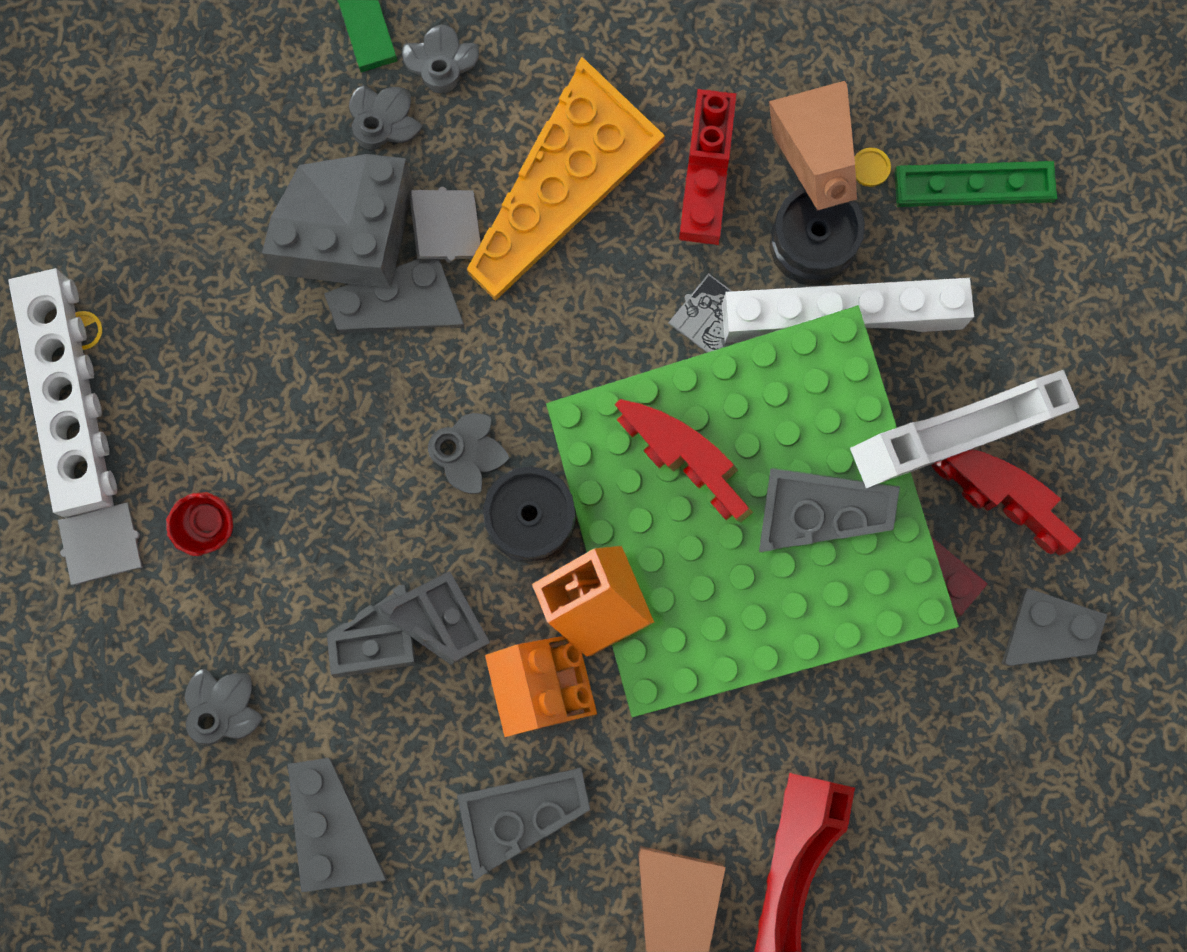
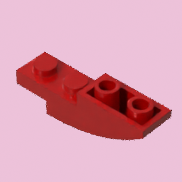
[679,89,736,245]
[614,399,753,523]
[931,449,1082,556]

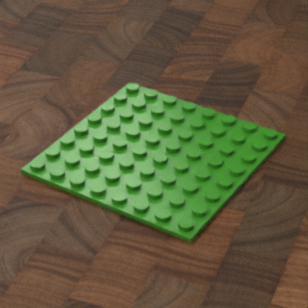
[546,305,959,717]

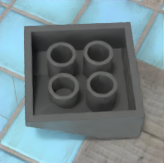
[262,154,415,289]

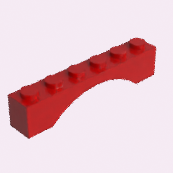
[754,773,855,952]

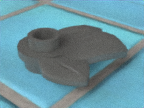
[402,24,479,93]
[349,85,422,150]
[428,413,509,494]
[185,669,263,745]

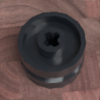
[769,187,865,286]
[483,466,576,564]

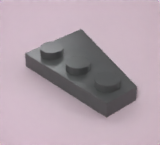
[324,259,465,333]
[759,468,900,552]
[457,767,590,880]

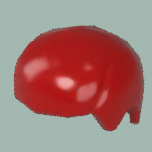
[166,492,234,556]

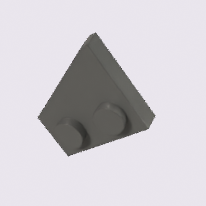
[1002,588,1107,666]

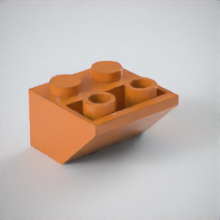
[532,546,655,657]
[485,636,597,737]

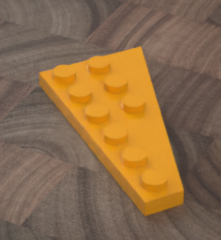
[467,57,665,301]

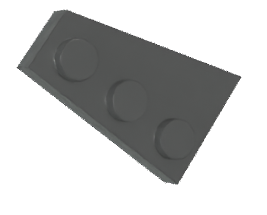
[288,758,388,893]

